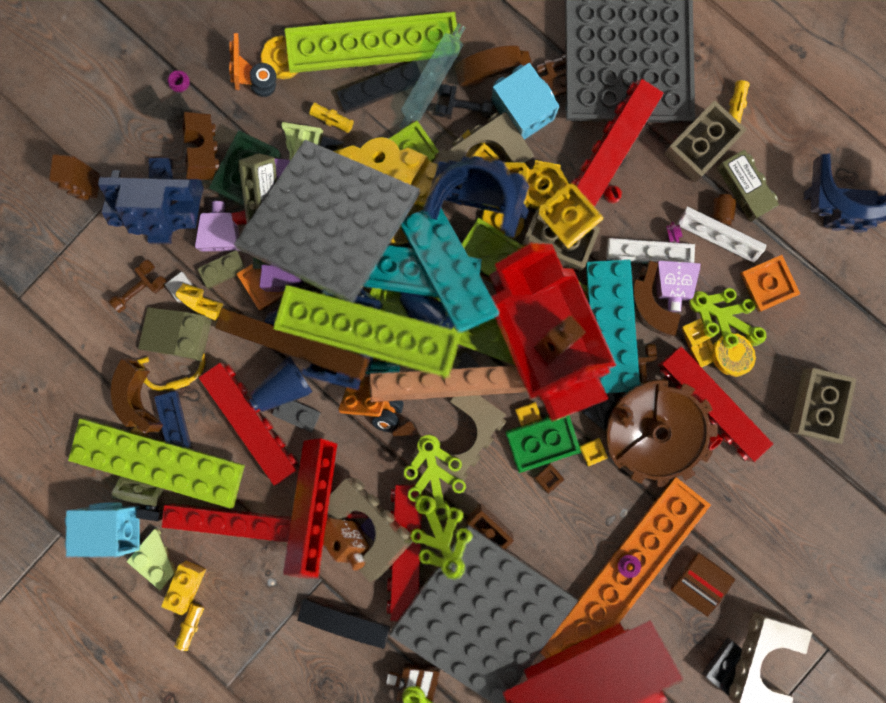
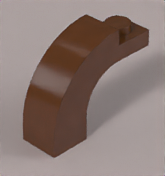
[454,45,532,87]
[632,261,681,338]
[111,358,163,433]

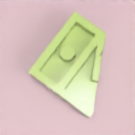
[282,122,323,160]
[127,528,176,590]

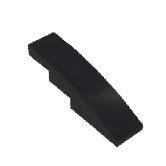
[297,598,391,649]

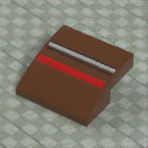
[671,552,735,617]

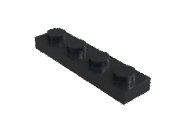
[337,61,424,114]

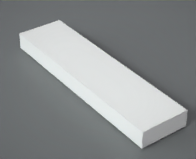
[677,206,766,263]
[606,238,695,264]

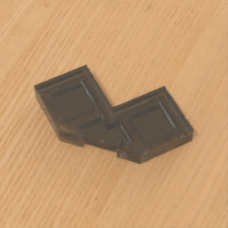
[132,85,192,123]

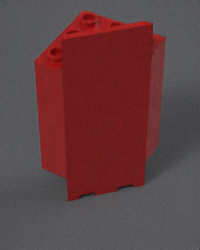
[489,243,616,421]
[503,620,684,703]

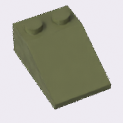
[138,307,212,362]

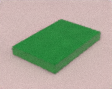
[505,415,581,473]

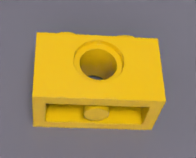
[161,561,206,615]

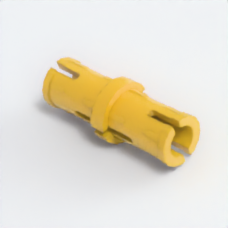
[729,80,750,123]
[309,103,354,133]
[174,603,205,651]

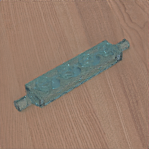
[399,23,466,129]

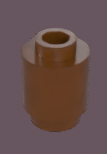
[712,194,736,227]

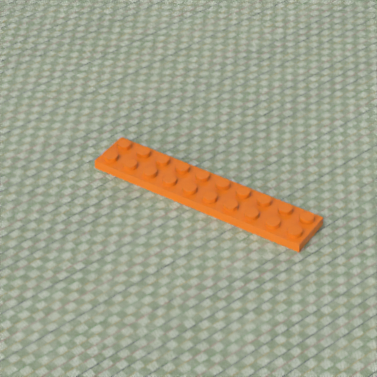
[540,477,711,658]

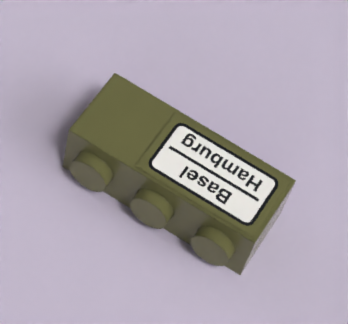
[717,149,779,222]
[239,154,277,224]

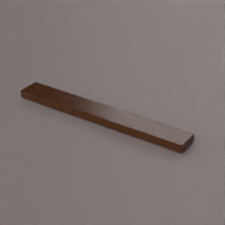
[215,308,369,380]

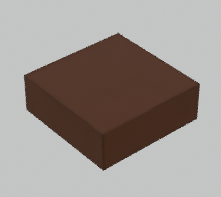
[534,463,565,494]

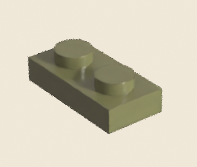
[198,250,246,289]
[112,476,163,507]

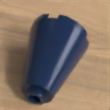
[399,292,454,330]
[249,356,313,412]

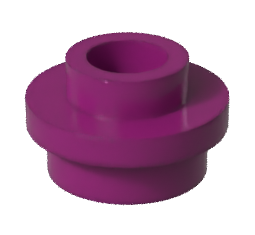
[168,71,190,92]
[666,221,683,243]
[618,555,641,578]

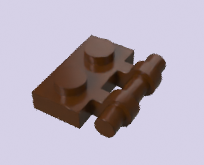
[535,54,566,97]

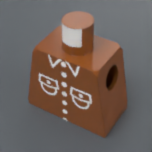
[323,518,369,570]

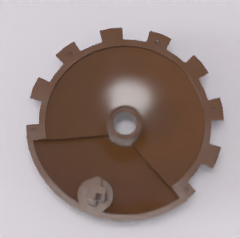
[606,379,718,487]

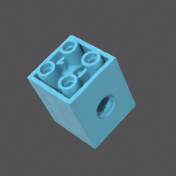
[491,63,559,140]
[65,502,140,557]

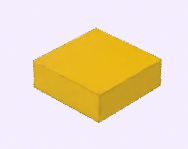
[515,402,542,426]
[579,438,608,467]

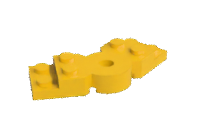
[333,137,438,208]
[503,162,604,248]

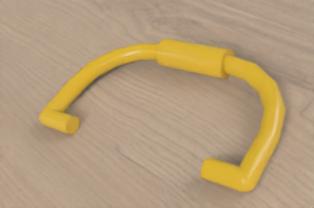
[137,354,205,392]

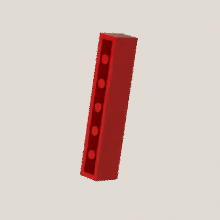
[570,79,664,207]
[658,346,773,462]
[199,362,299,486]
[283,438,337,578]
[387,484,423,621]
[161,503,292,543]

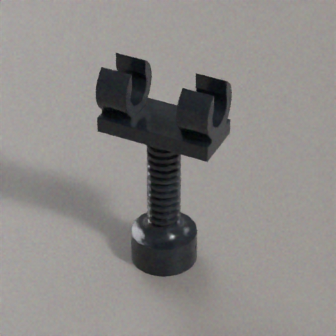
[435,84,494,119]

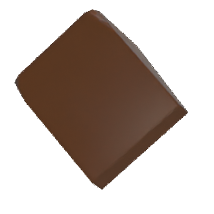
[392,421,420,436]

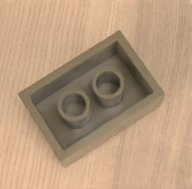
[664,100,747,183]
[522,209,600,272]
[789,368,857,444]

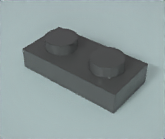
[272,401,321,433]

